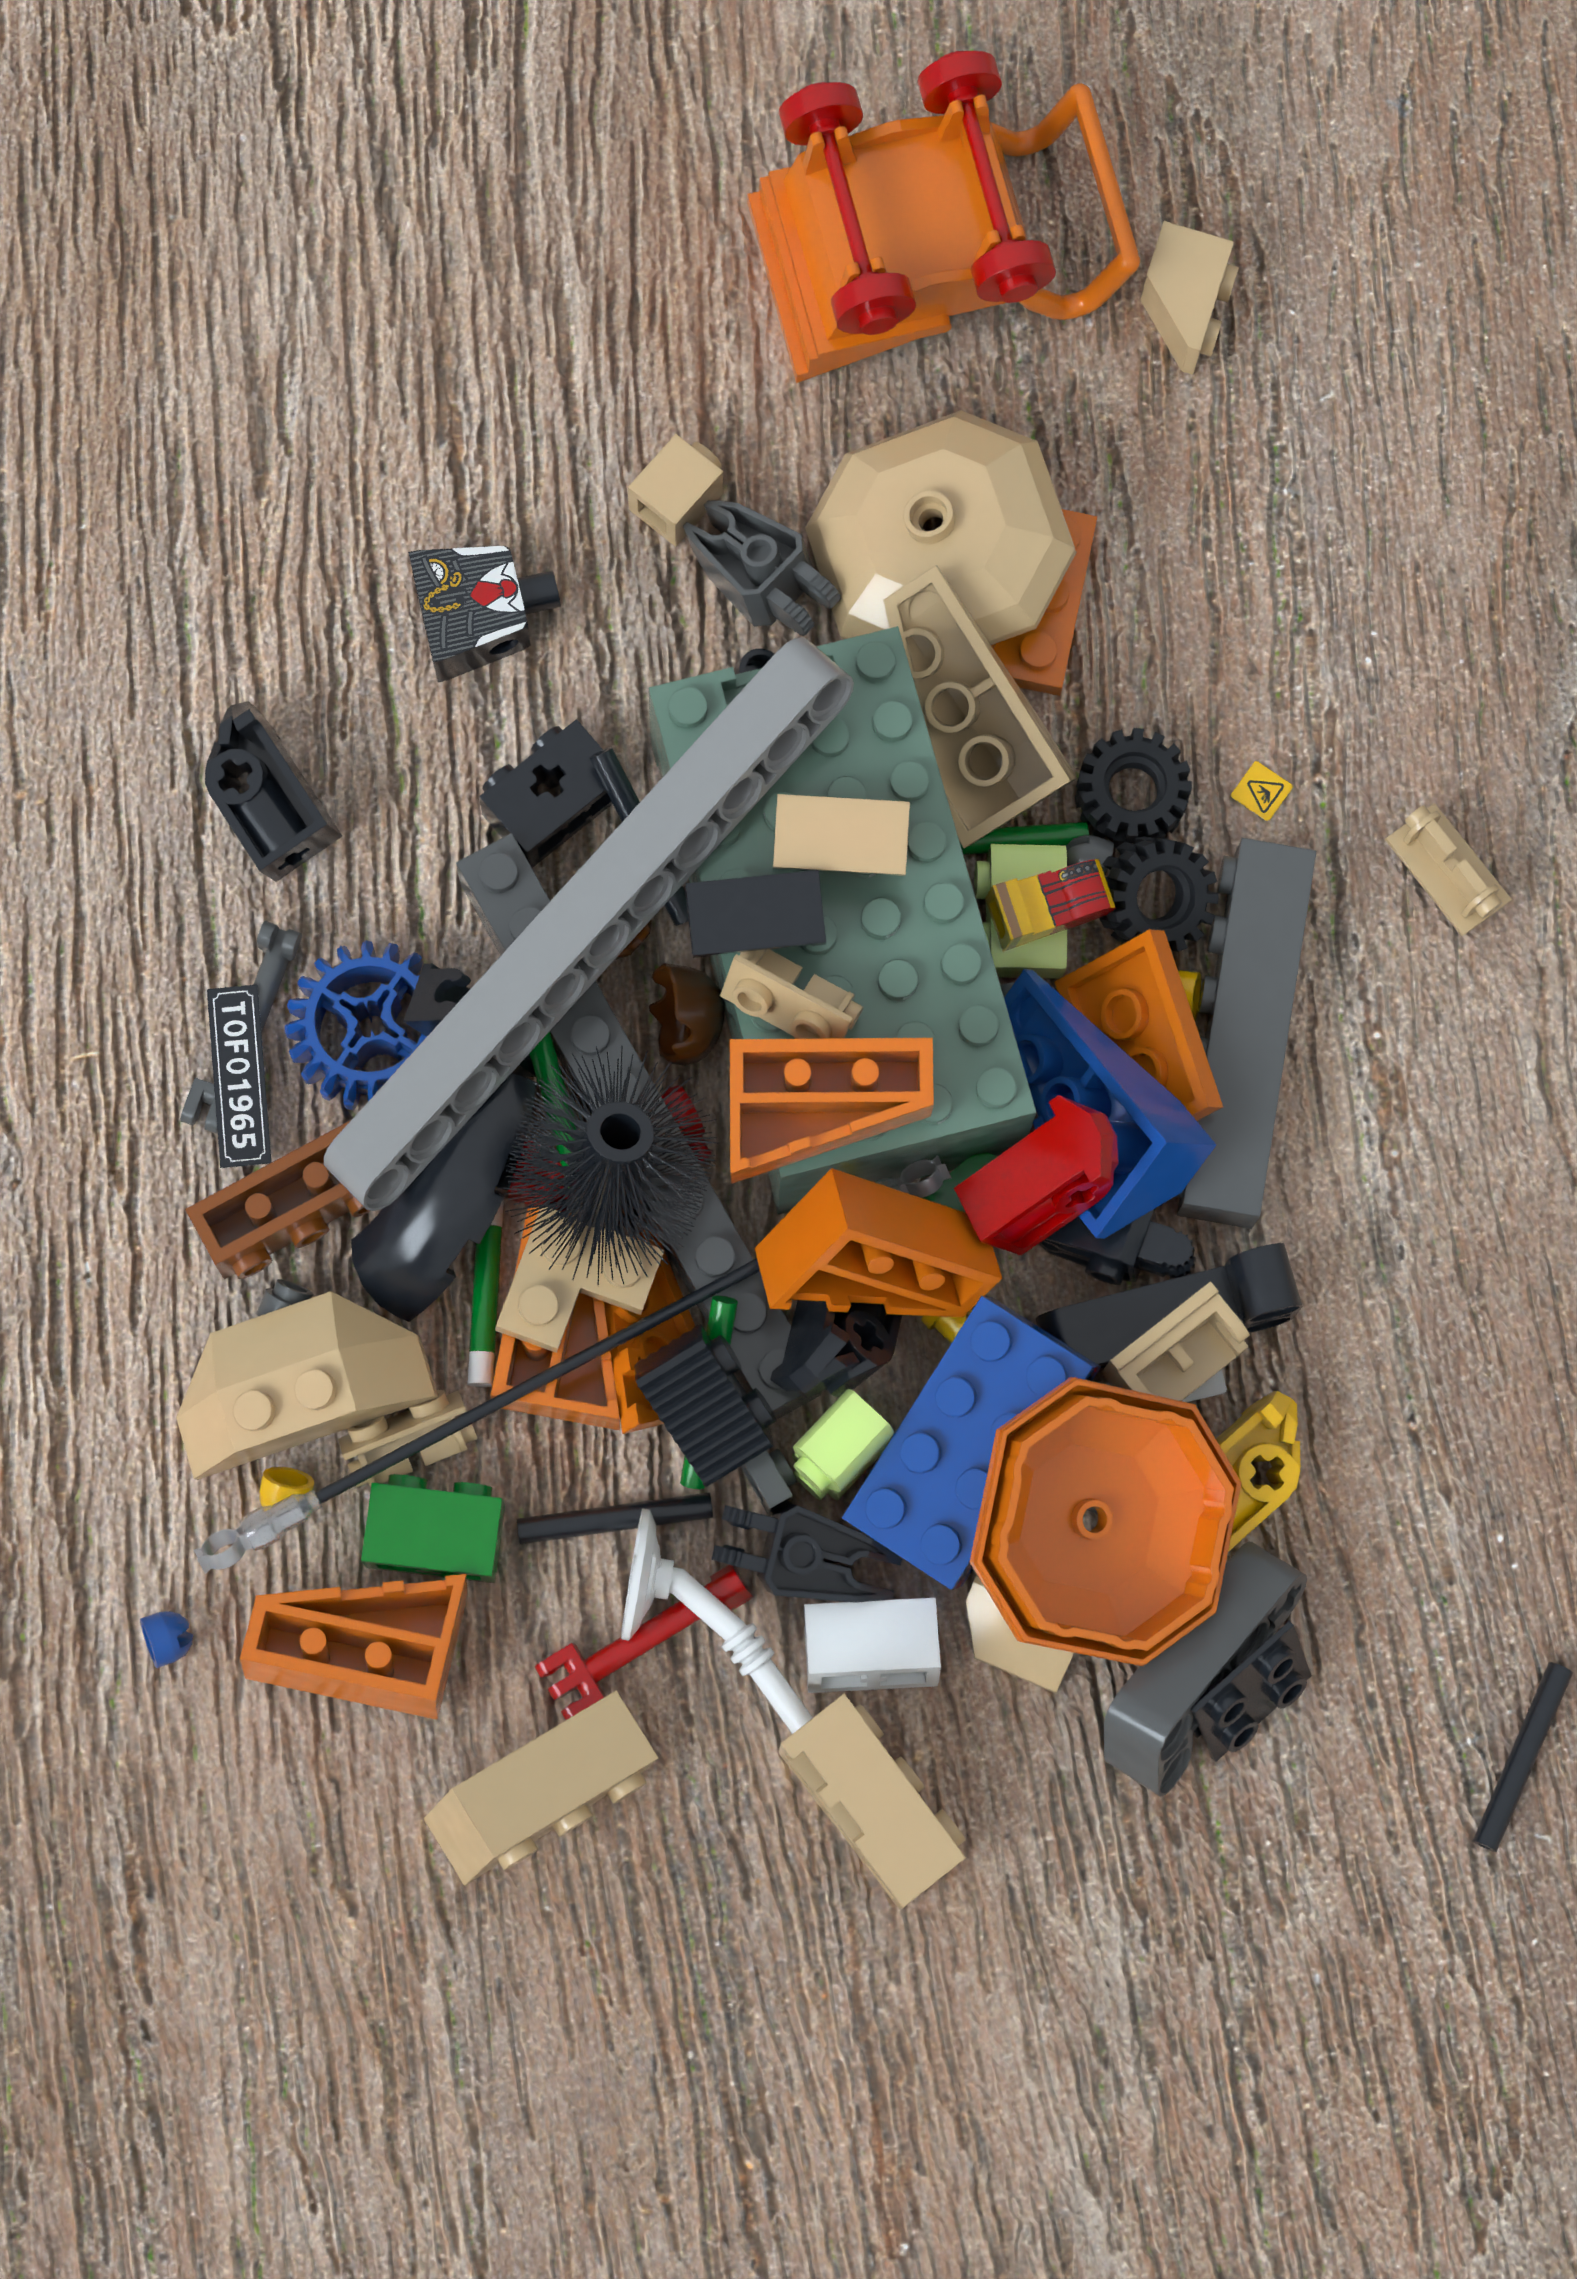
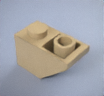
[1141,221,1239,375]

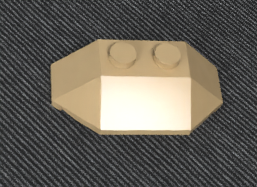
[176,1291,438,1480]

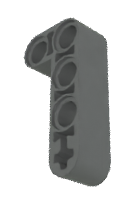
[1104,1541,1307,1796]

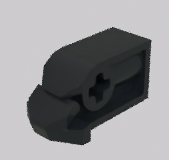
[205,701,342,882]
[770,1300,902,1398]

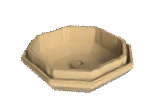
[805,410,1077,645]

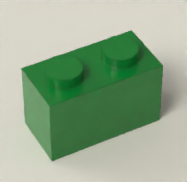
[361,1474,505,1583]

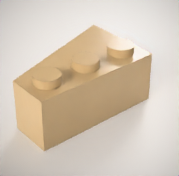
[423,1690,658,1886]
[778,1693,966,1910]

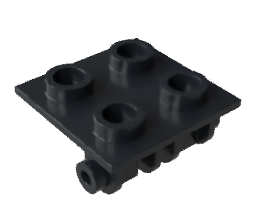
[1191,1621,1312,1762]

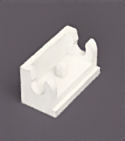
[804,1597,941,1693]

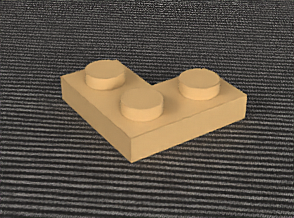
[495,1207,664,1353]

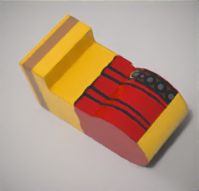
[985,859,1116,952]

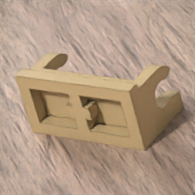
[773,794,910,876]
[1101,1281,1250,1401]

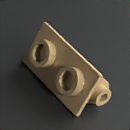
[1385,803,1512,937]
[720,949,863,1039]
[338,1390,478,1488]

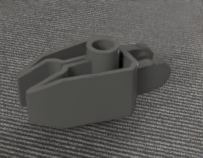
[683,500,841,636]

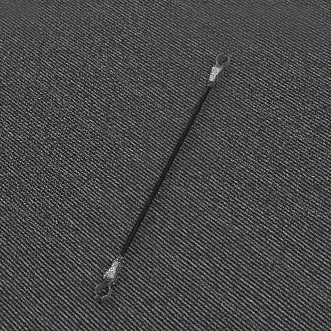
[193,1155,951,1574]

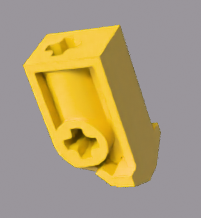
[1216,1391,1301,1552]

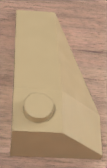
[883,565,1078,848]

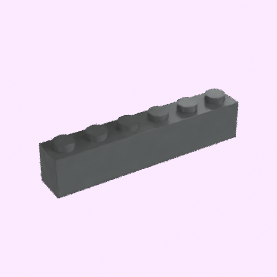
[1176,838,1317,1229]

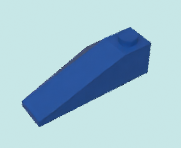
[1004,969,1216,1239]

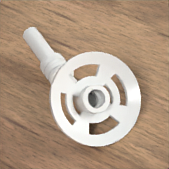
[621,1508,813,1734]

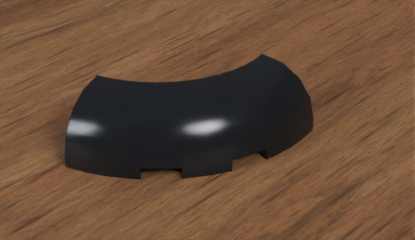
[351,1073,537,1322]

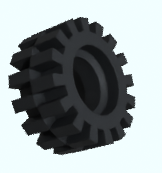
[1075,728,1192,848]
[1099,836,1219,952]

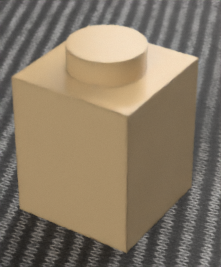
[628,434,723,547]

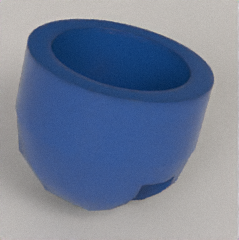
[140,1611,193,1668]

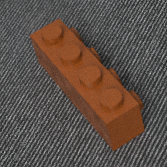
[185,1119,370,1279]

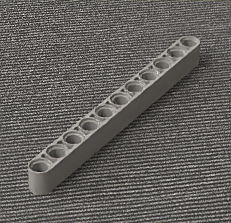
[324,637,854,1211]

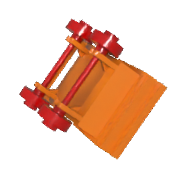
[747,51,1140,383]

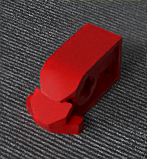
[954,1095,1118,1256]

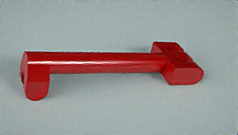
[534,1565,753,1720]

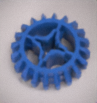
[285,940,426,1110]

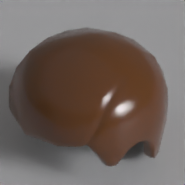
[649,963,725,1066]

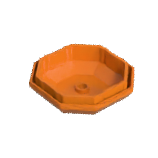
[970,1377,1242,1666]

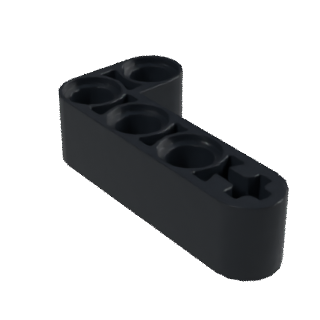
[1035,1243,1303,1372]

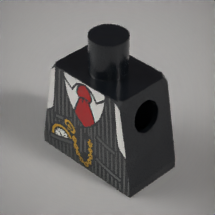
[408,546,561,682]

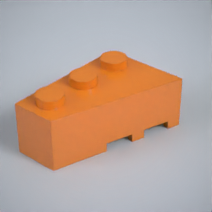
[730,1038,934,1184]
[754,1168,1003,1318]
[490,1207,620,1431]
[240,1574,468,1720]

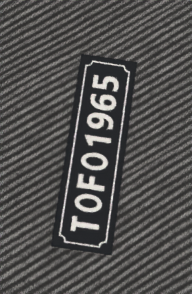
[207,984,272,1168]

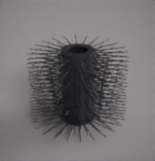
[503,1045,719,1285]

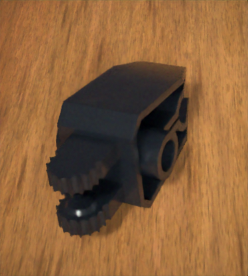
[1038,1209,1196,1285]
[711,1503,902,1602]

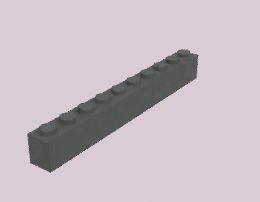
[456,833,822,1420]

